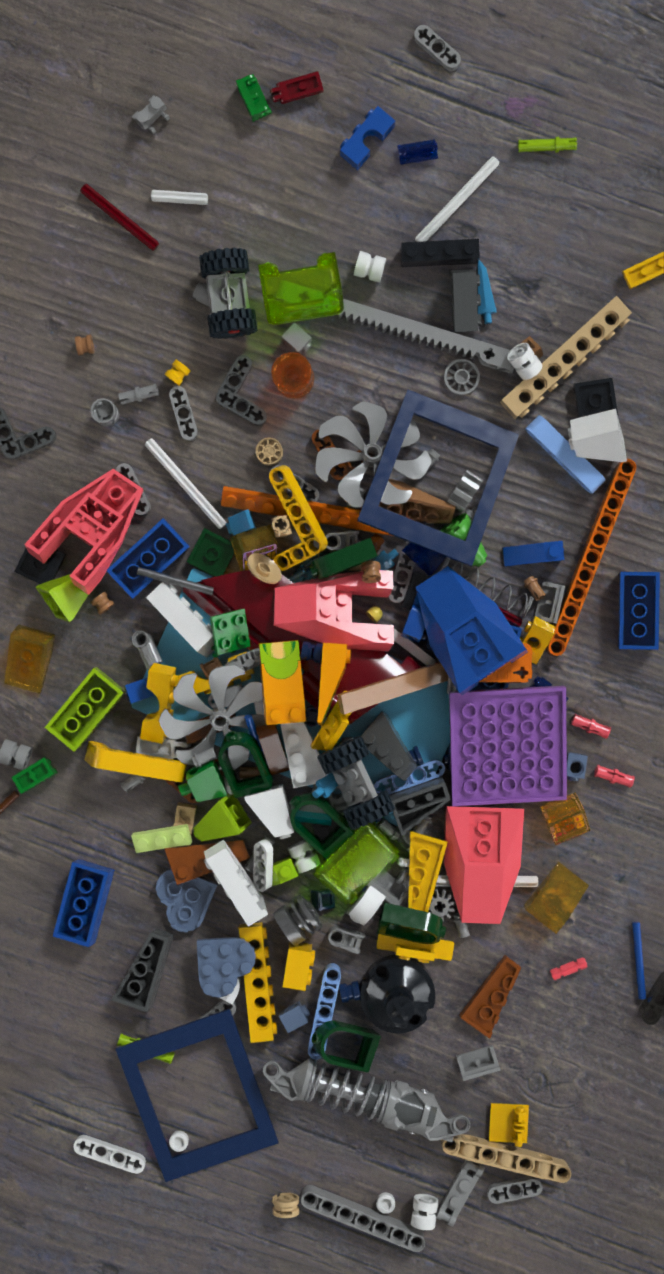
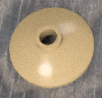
[247,553,282,584]

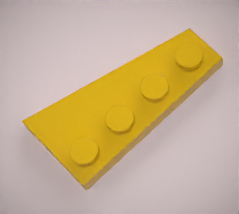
[408,831,448,912]

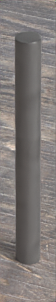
[137,567,214,595]

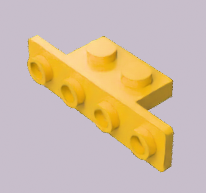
[311,691,352,751]
[376,934,454,963]

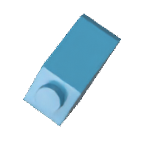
[226,509,256,537]

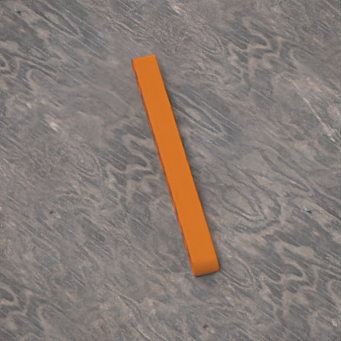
[546,459,636,656]

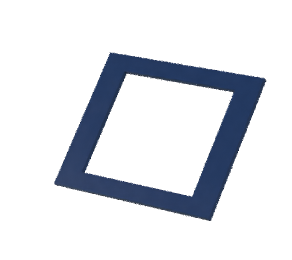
[357,389,519,567]
[115,1009,279,1182]

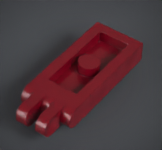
[270,71,324,104]

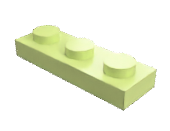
[131,824,192,853]

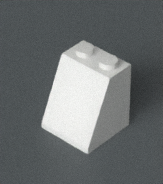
[568,409,627,462]
[244,784,294,839]

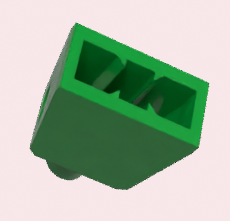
[178,760,227,802]

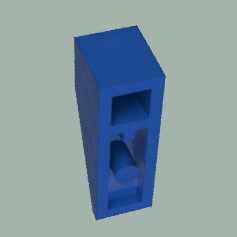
[502,541,565,567]

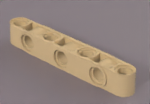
[441,1134,571,1183]

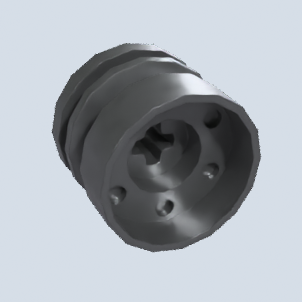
[273,894,323,946]

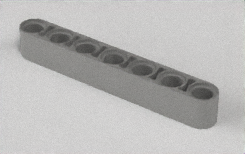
[301,1185,425,1252]

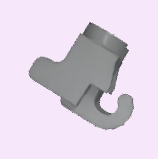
[132,95,170,134]

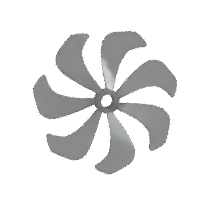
[315,402,431,508]
[159,664,266,770]

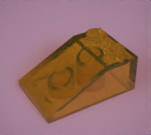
[4,625,55,694]
[523,861,589,934]

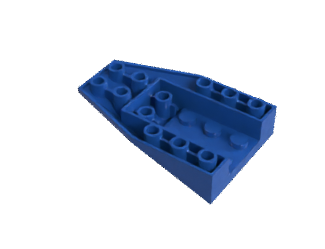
[415,566,528,695]

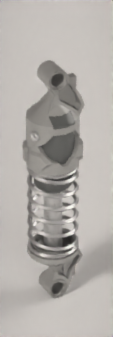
[263,1058,470,1142]

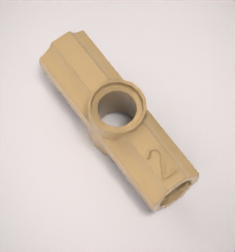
[271,515,292,538]

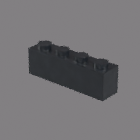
[400,239,480,267]

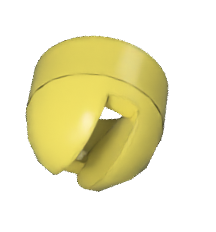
[366,606,383,623]

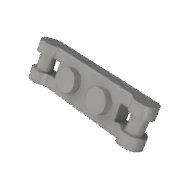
[435,1160,485,1227]

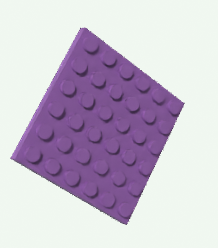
[449,686,567,806]

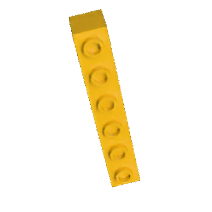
[239,922,277,1043]

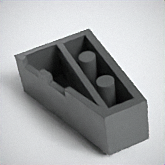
[449,268,481,332]
[361,711,417,781]
[389,776,451,836]

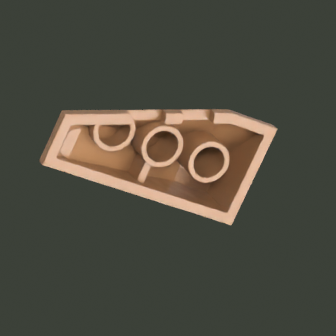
[379,479,456,524]

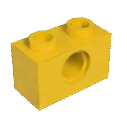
[520,616,556,664]

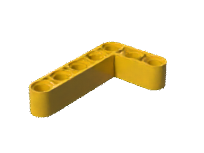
[269,465,328,571]
[84,741,187,782]

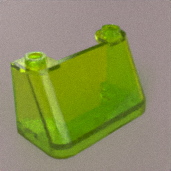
[258,252,344,325]
[313,823,400,905]

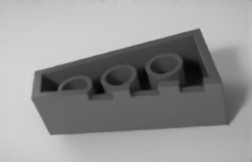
[112,928,174,1012]

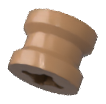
[75,334,95,356]
[361,561,382,583]
[90,591,115,615]

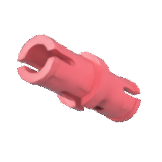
[570,714,611,739]
[594,765,635,788]

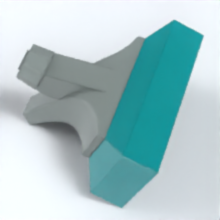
[295,784,332,826]

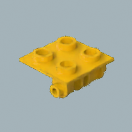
[489,1103,529,1147]

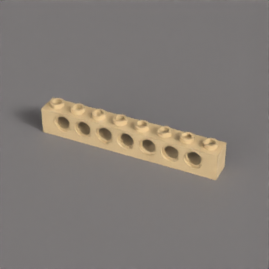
[500,296,632,419]

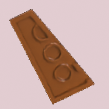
[164,840,250,885]
[459,955,521,1039]

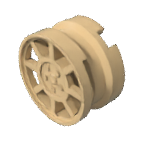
[256,438,283,466]
[272,1193,299,1218]

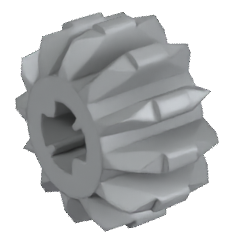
[428,889,455,922]

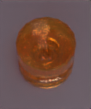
[271,352,315,399]

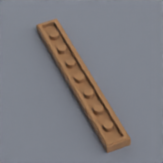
[337,662,448,715]

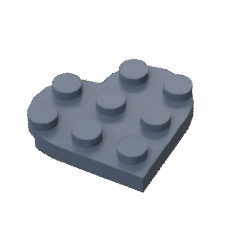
[156,869,218,933]
[197,937,256,998]

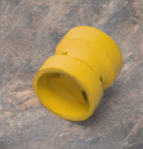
[164,359,191,386]

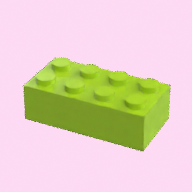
[44,667,126,752]

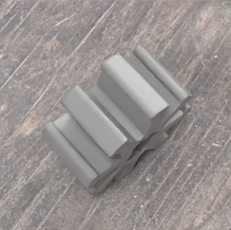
[447,470,483,513]

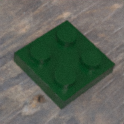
[187,528,238,577]

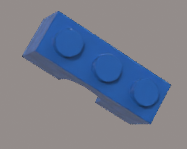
[340,106,395,171]

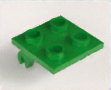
[210,608,250,657]

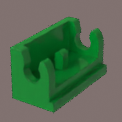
[236,74,272,122]
[11,757,58,794]

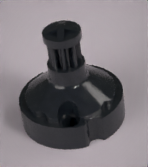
[360,955,435,1034]

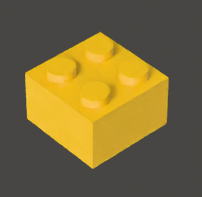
[283,942,315,991]

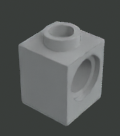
[282,322,312,355]

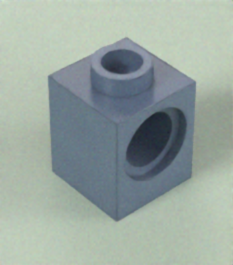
[567,752,588,781]
[279,1001,310,1033]

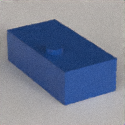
[107,518,190,599]
[618,572,660,650]
[53,859,115,947]

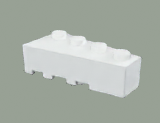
[146,582,214,658]
[280,722,328,788]
[203,839,268,927]

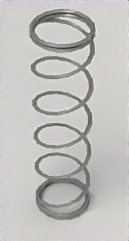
[439,557,534,619]

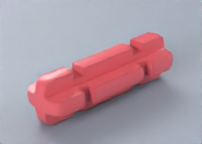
[550,957,588,980]

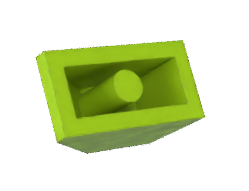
[263,856,299,886]

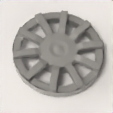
[444,359,480,395]

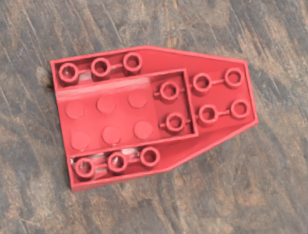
[444,806,524,924]

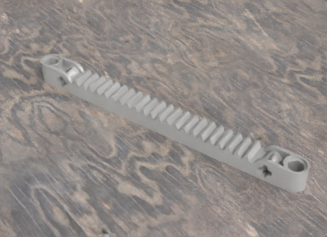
[274,281,514,373]

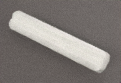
[151,190,208,205]

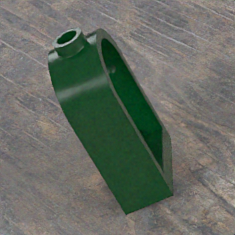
[310,538,378,580]
[218,731,273,798]
[289,793,354,859]
[377,903,446,944]
[312,1020,381,1073]

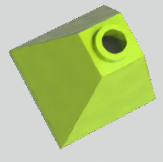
[35,574,88,622]
[193,793,252,841]

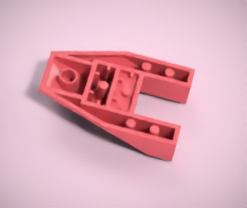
[24,469,143,595]
[274,570,394,652]

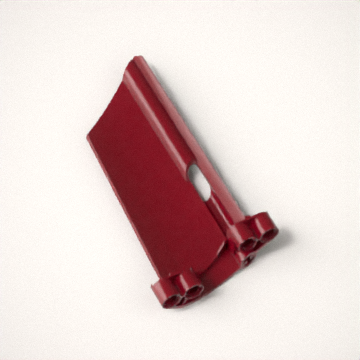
[183,570,422,731]

